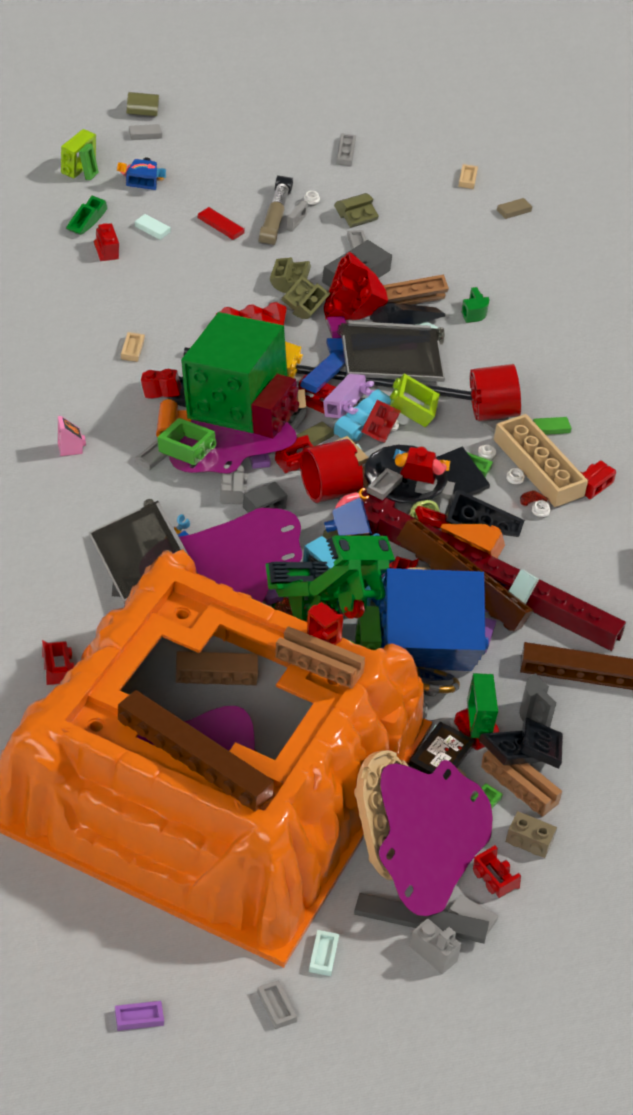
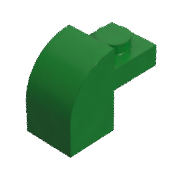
[461,287,490,323]

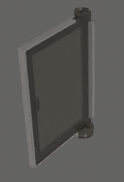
[337,321,445,382]
[89,499,198,604]

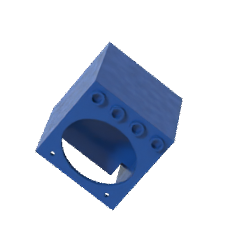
[377,568,489,671]

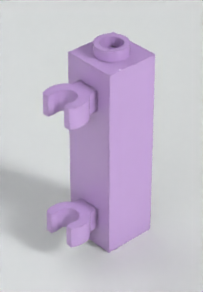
[323,374,375,418]

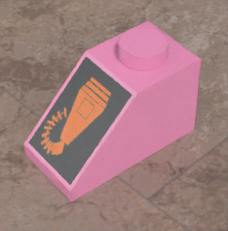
[58,416,86,456]

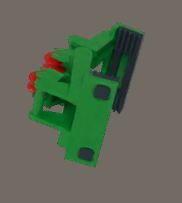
[266,535,395,628]

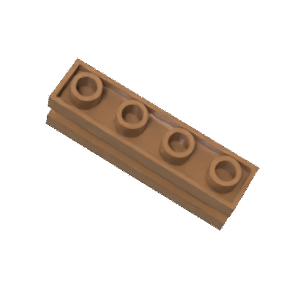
[383,274,449,305]
[275,626,365,689]
[176,651,258,686]
[481,750,562,817]

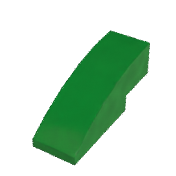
[66,195,108,235]

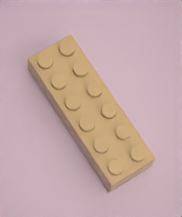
[493,414,588,507]

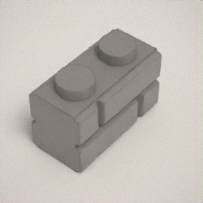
[220,464,247,505]

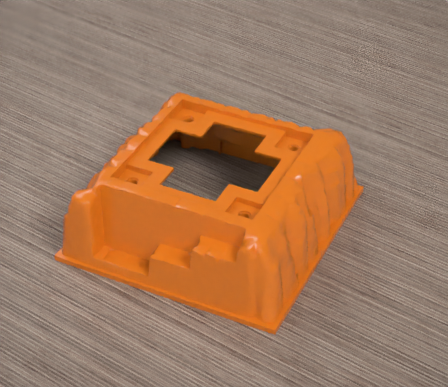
[0,549,432,968]

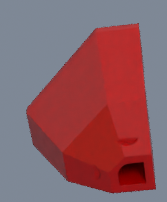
[323,252,388,320]
[216,302,287,325]

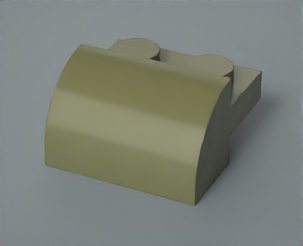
[126,92,159,116]
[334,193,379,228]
[270,257,311,293]
[281,276,330,319]

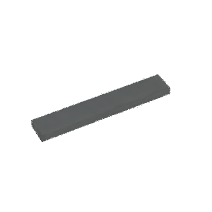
[354,893,489,944]

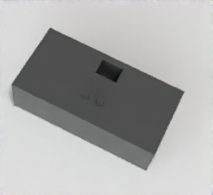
[322,240,392,287]

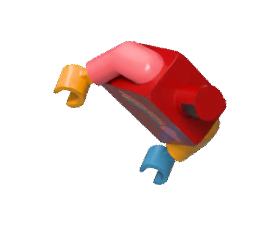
[393,446,450,484]

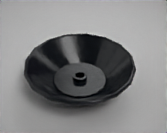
[364,444,447,504]

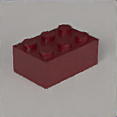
[251,374,299,439]

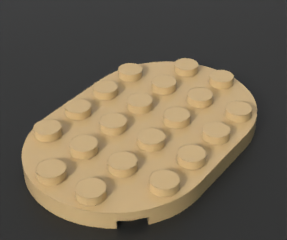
[354,750,408,881]

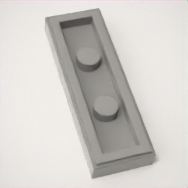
[336,133,356,166]

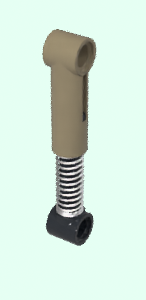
[259,175,293,245]

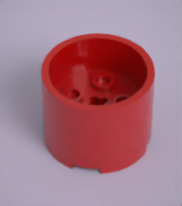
[469,364,521,421]
[300,439,363,503]

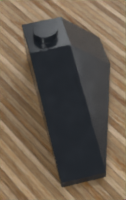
[370,303,445,325]
[445,489,525,537]

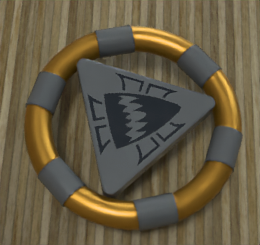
[417,667,460,696]

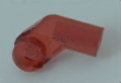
[520,490,548,506]

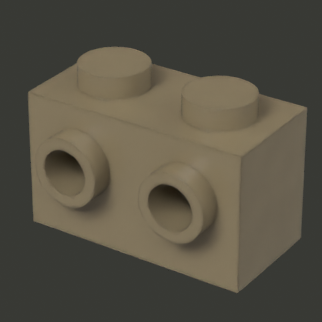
[505,811,557,858]

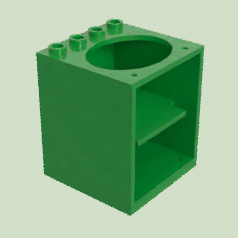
[181,312,287,433]

